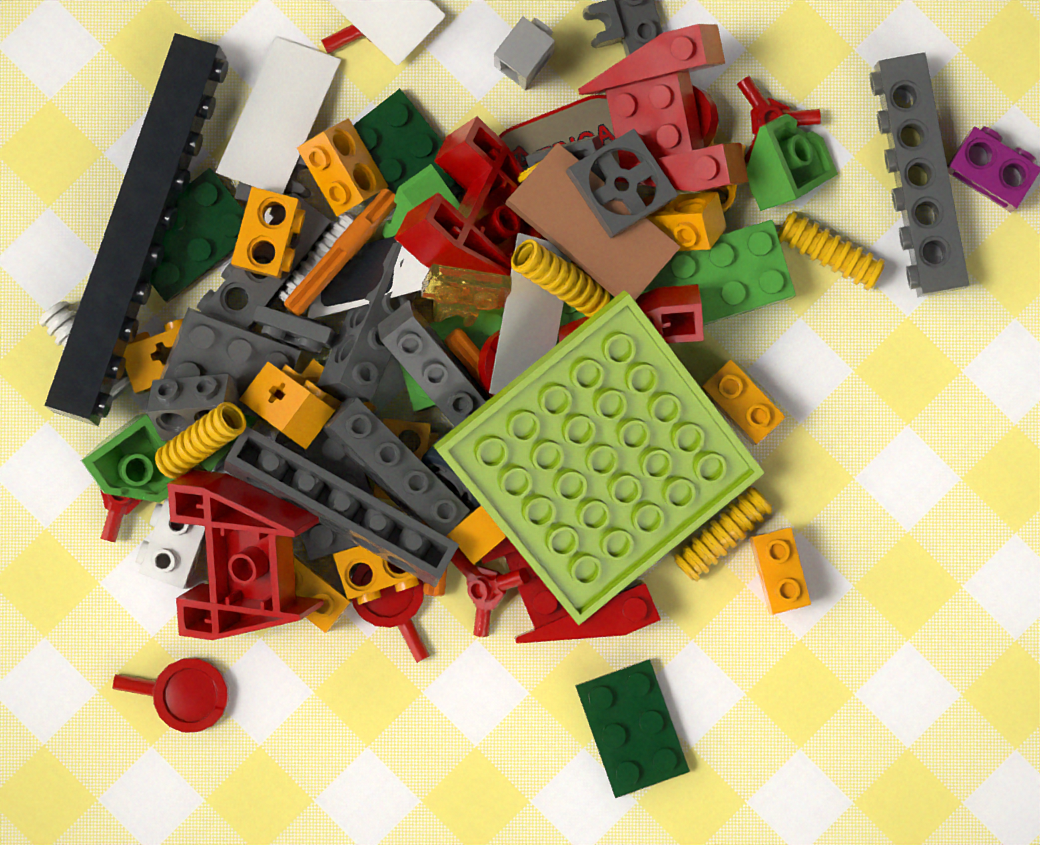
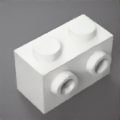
[136,498,206,589]

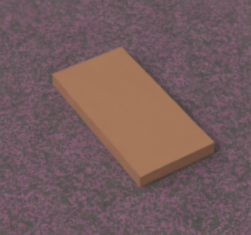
[505,143,680,301]

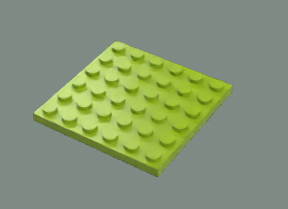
[433,290,765,625]

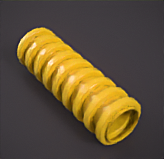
[777,211,885,291]
[511,239,611,318]
[155,402,246,479]
[673,486,773,582]

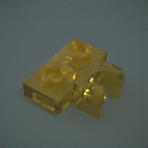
[421,264,512,327]

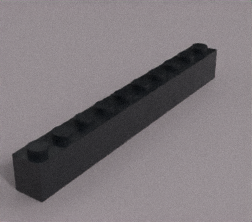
[44,33,229,427]

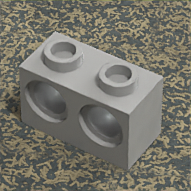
[494,16,555,90]

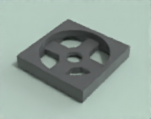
[566,129,678,239]

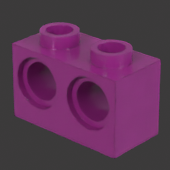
[947,126,1040,213]

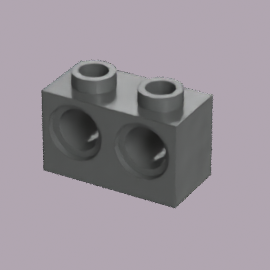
[146,374,243,441]

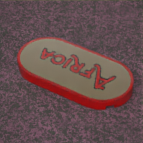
[499,95,621,171]

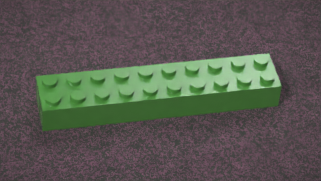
[399,219,796,413]

